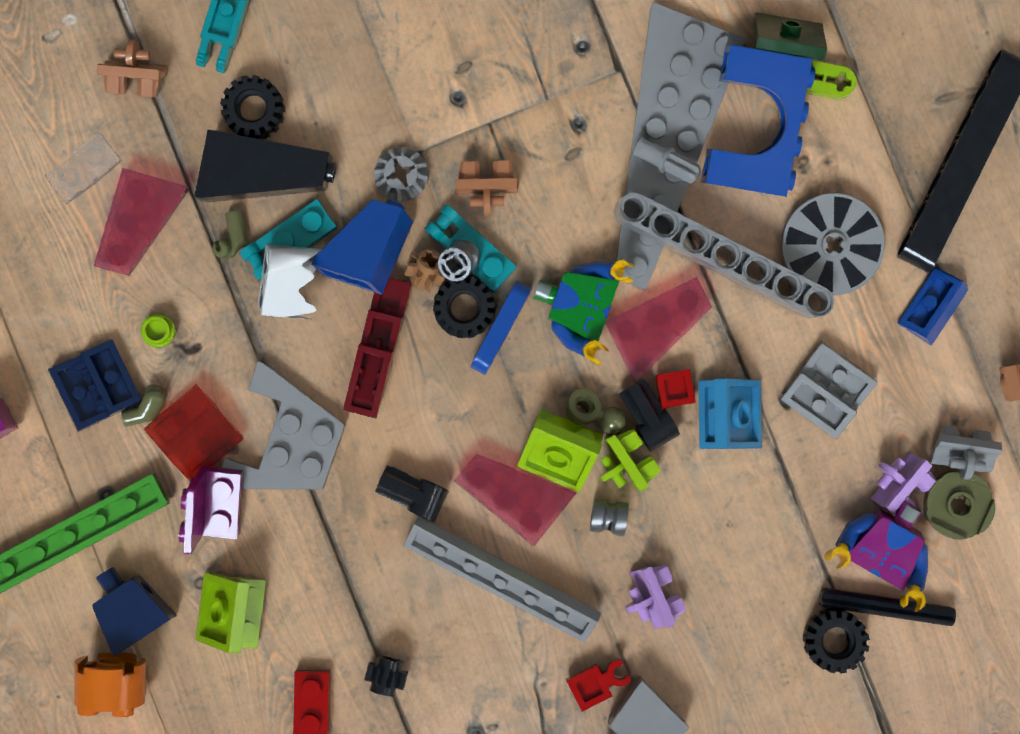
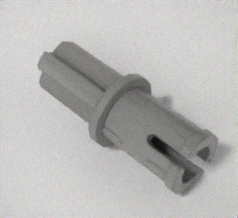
[633,136,701,183]

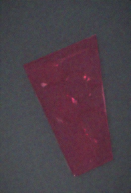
[605,277,712,383]
[454,454,577,546]

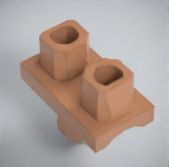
[97,39,167,97]
[455,160,518,216]

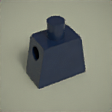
[92,567,176,656]

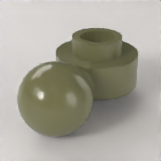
[565,389,626,434]

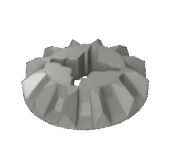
[374,146,428,201]

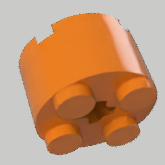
[74,652,146,717]

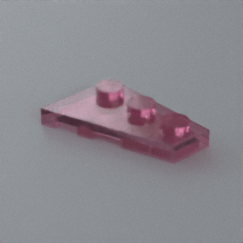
[94,168,190,276]

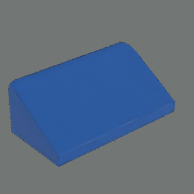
[898,267,968,345]

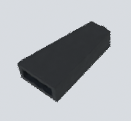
[194,129,337,203]

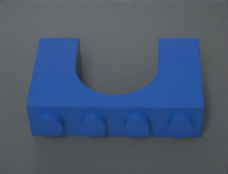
[701,45,815,197]

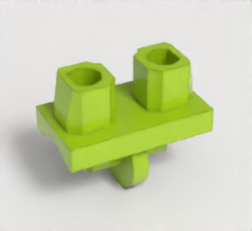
[600,429,661,492]

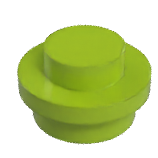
[141,314,176,348]

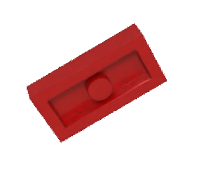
[293,670,330,734]

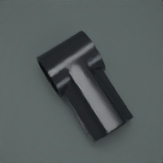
[619,379,680,452]
[375,465,449,522]

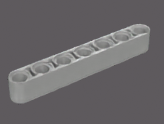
[614,192,834,318]

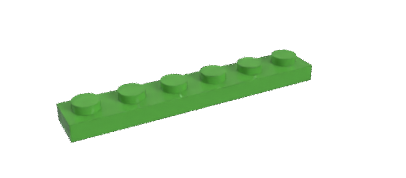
[0,473,171,594]

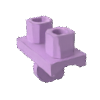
[871,452,936,514]
[625,565,686,629]

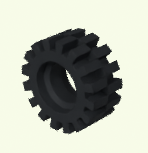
[220,75,285,139]
[433,277,495,339]
[803,608,870,674]

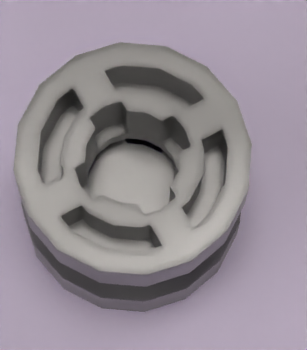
[438,240,480,282]
[590,498,629,536]

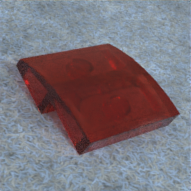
[144,384,244,481]

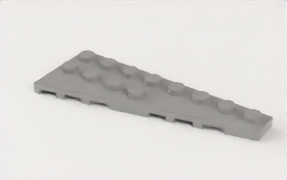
[616,2,746,291]

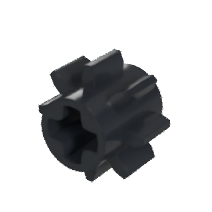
[364,655,408,697]

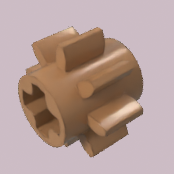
[404,248,445,292]

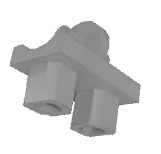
[930,425,1002,480]

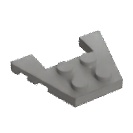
[221,361,346,490]

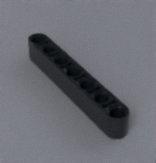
[897,49,1020,273]

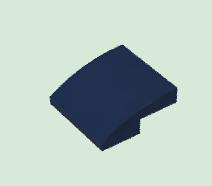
[48,339,142,432]

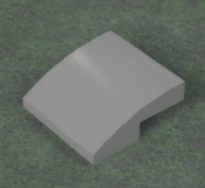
[781,341,878,439]

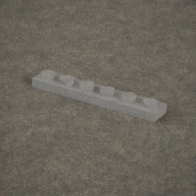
[403,516,601,643]

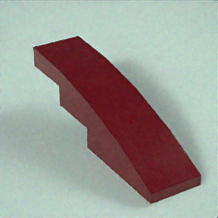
[343,277,412,419]

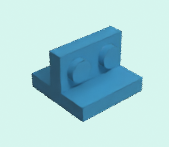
[699,378,762,449]

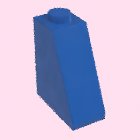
[311,199,414,295]

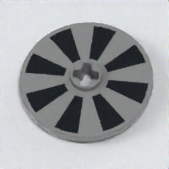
[781,193,885,295]

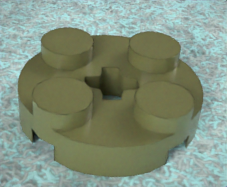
[923,471,996,540]

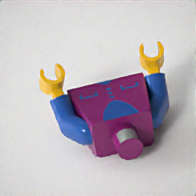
[824,501,928,612]

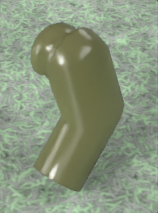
[213,210,247,259]
[121,384,165,427]

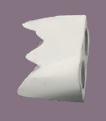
[258,243,322,320]

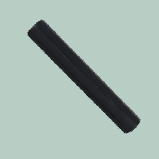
[819,588,956,626]

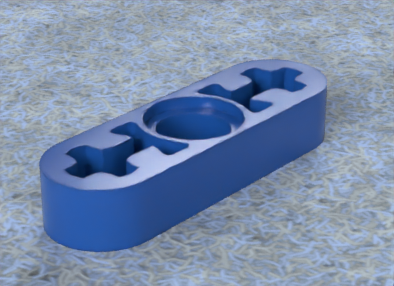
[470,280,532,375]

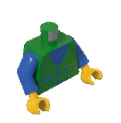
[533,260,635,365]

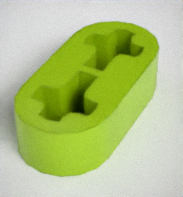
[806,60,856,100]

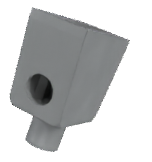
[608,676,689,734]

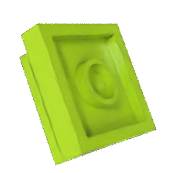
[517,409,604,493]
[195,572,266,653]

